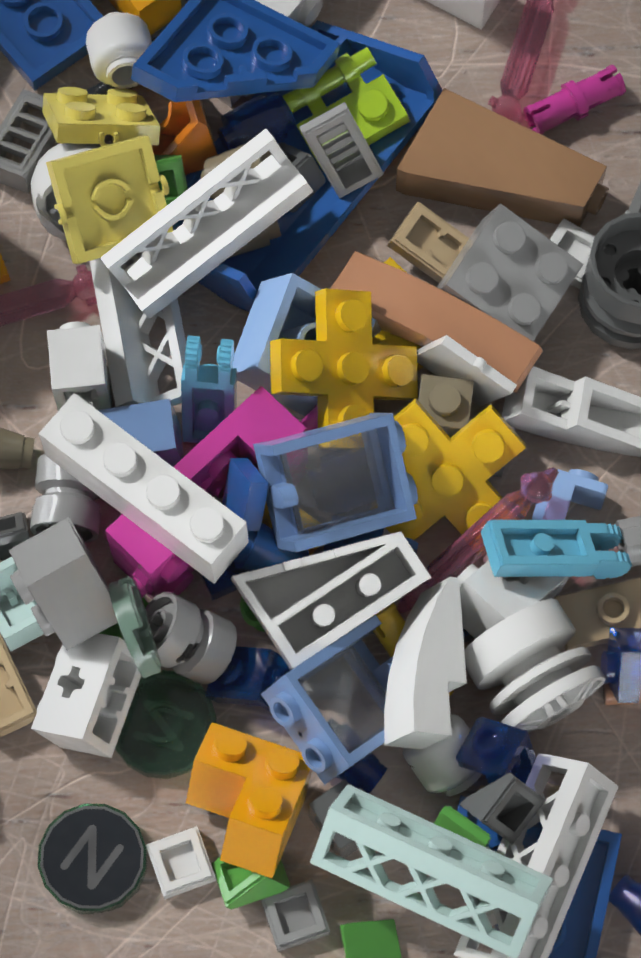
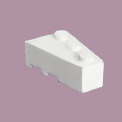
[231,531,431,669]

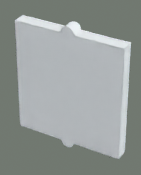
[417,335,517,406]

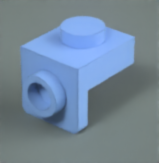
[532,469,608,520]

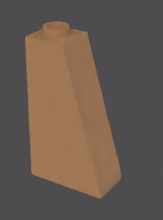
[396,88,609,227]

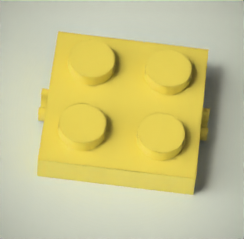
[42,87,160,147]
[46,135,173,264]

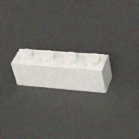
[39,393,249,584]

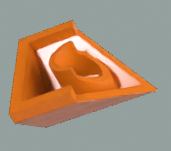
[151,100,217,175]

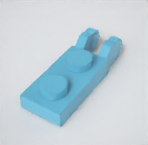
[181,335,237,443]
[481,520,632,579]

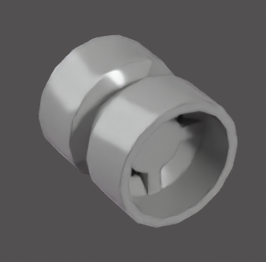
[30,454,101,543]
[145,592,237,685]

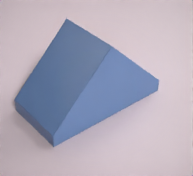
[98,399,184,467]

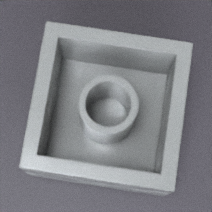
[437,203,584,341]

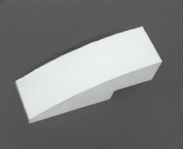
[502,366,641,457]
[384,577,467,749]

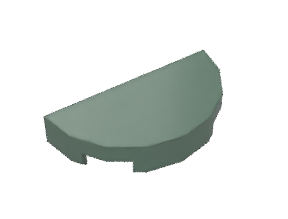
[109,576,162,679]

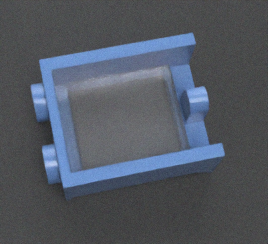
[253,412,418,552]
[261,615,393,785]

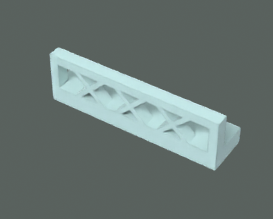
[310,784,553,958]

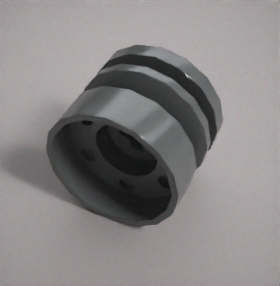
[578,212,641,350]

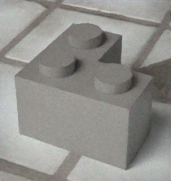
[9,517,118,651]

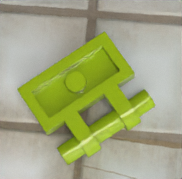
[280,47,410,172]

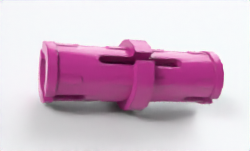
[523,65,626,135]

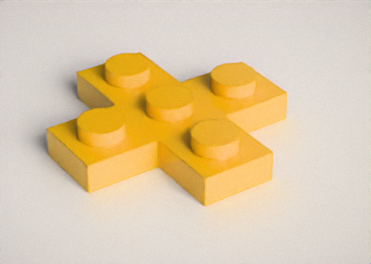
[270,288,418,451]
[370,398,526,554]

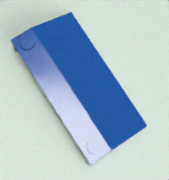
[172,20,443,312]

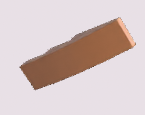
[330,251,543,393]

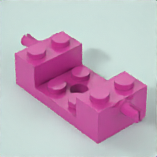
[105,386,318,599]

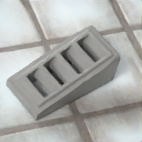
[0,89,55,194]
[299,102,384,199]

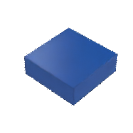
[222,458,269,531]

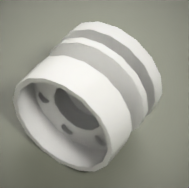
[464,598,606,738]

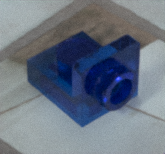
[456,717,536,784]

